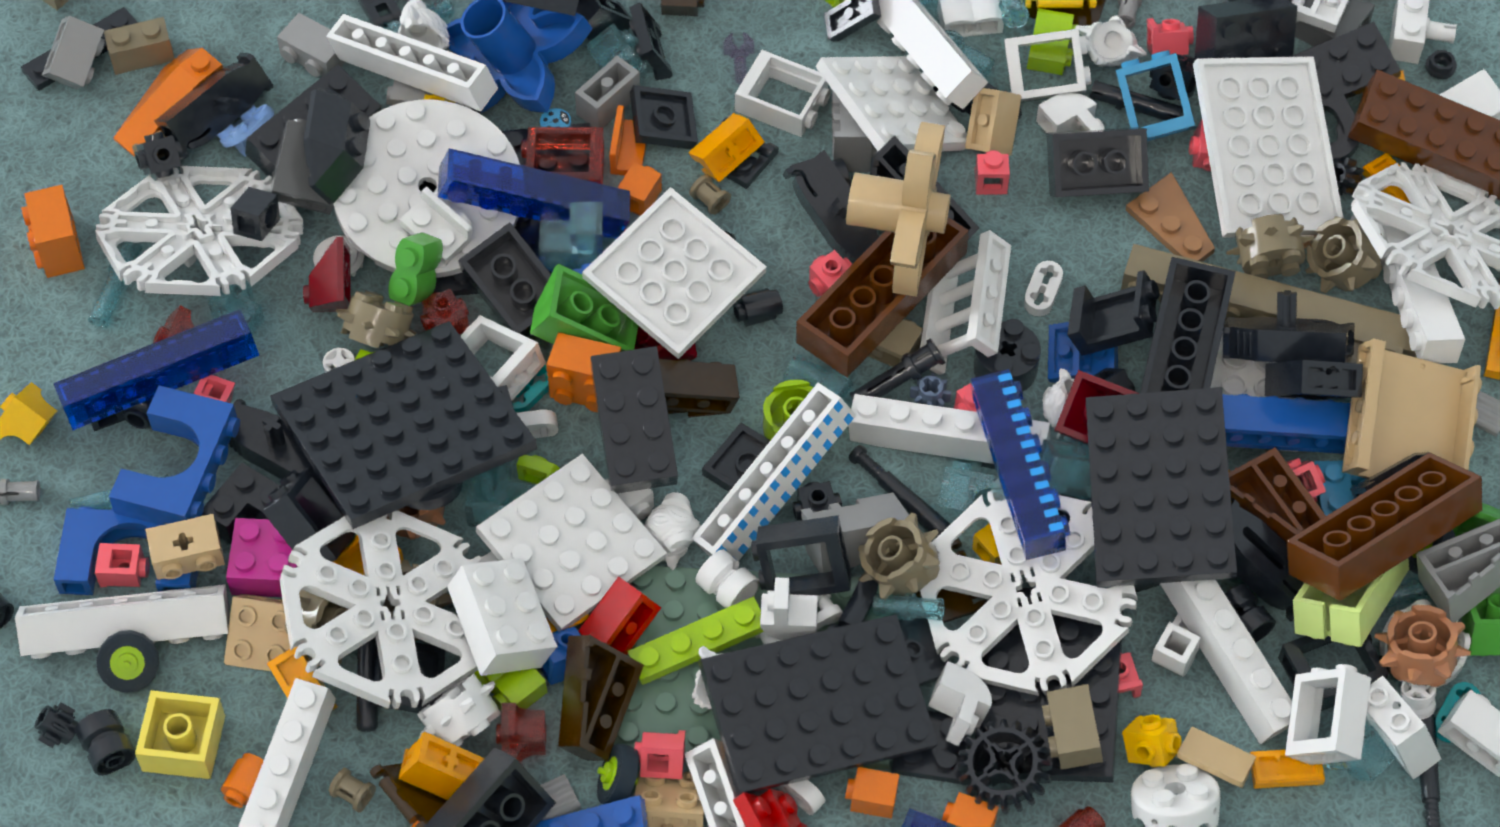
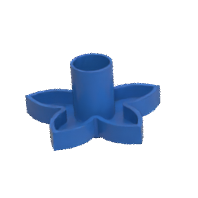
[447,0,593,113]

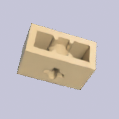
[145,514,225,580]

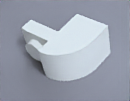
[1036,93,1105,133]
[760,578,818,640]
[1152,614,1201,677]
[928,661,992,746]

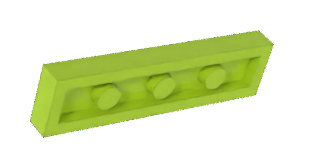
[628,596,764,685]

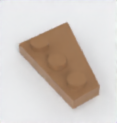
[1125,172,1215,262]

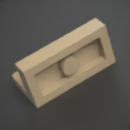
[965,88,1021,156]
[1177,727,1256,788]

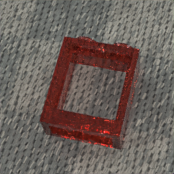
[521,127,605,197]

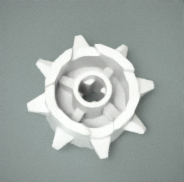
[417,674,501,747]

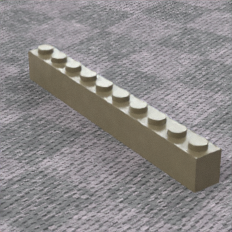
[1121,244,1417,358]

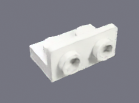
[399,187,472,265]

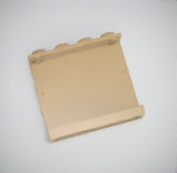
[1342,338,1482,479]

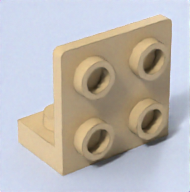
[224,594,290,671]
[634,771,704,827]

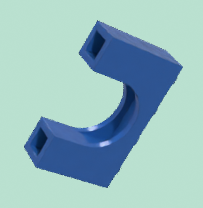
[109,385,240,525]
[53,506,198,595]

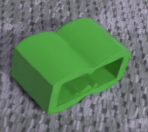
[388,232,443,306]

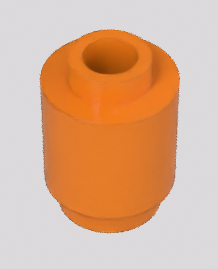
[221,753,264,808]

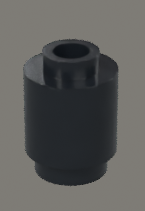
[733,288,783,327]

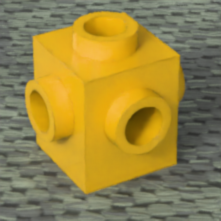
[1122,714,1182,768]

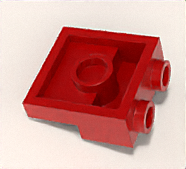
[733,789,807,827]

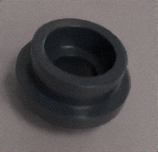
[1425,50,1457,79]

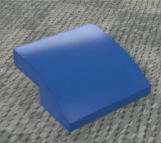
[1048,322,1118,383]

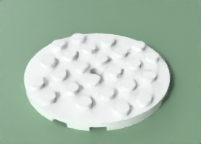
[333,99,523,278]

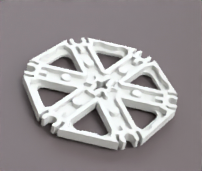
[1351,162,1500,309]
[95,166,304,296]
[920,485,1138,696]
[280,510,481,709]

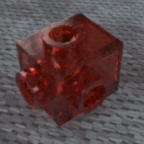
[420,289,469,336]

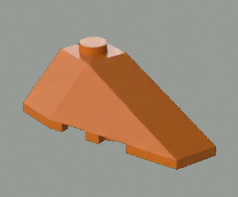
[114,48,223,157]

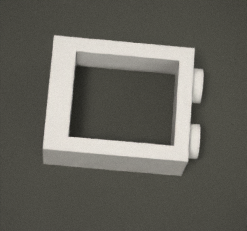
[1005,29,1091,102]
[735,50,831,137]
[461,315,546,401]
[1285,664,1371,765]
[1366,676,1441,780]

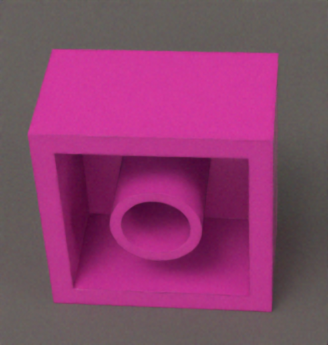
[226,518,298,597]

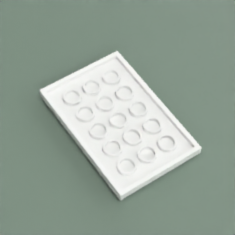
[1193,57,1343,238]

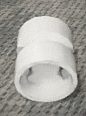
[695,549,760,608]

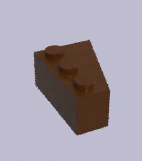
[1229,447,1326,543]

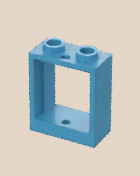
[1116,50,1196,141]

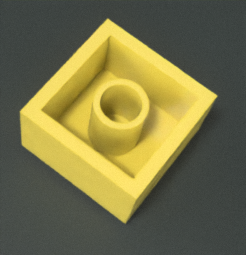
[135,690,225,779]

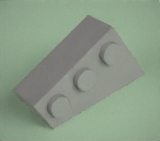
[831,90,877,172]
[801,493,909,573]
[1416,519,1500,622]

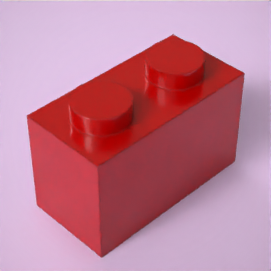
[578,576,661,655]

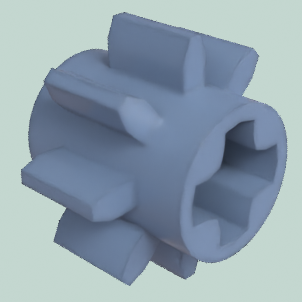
[910,373,951,407]

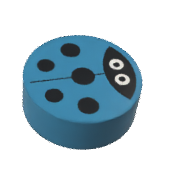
[540,108,572,140]

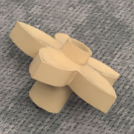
[846,122,951,297]

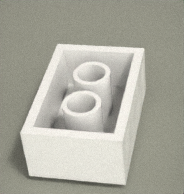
[447,558,557,676]

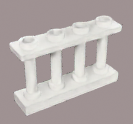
[920,230,1011,375]

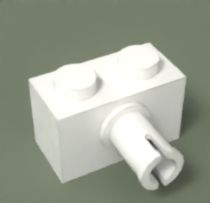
[1389,0,1457,64]

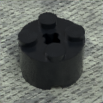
[973,319,1041,395]

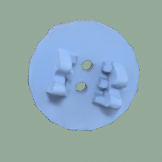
[217,104,274,157]

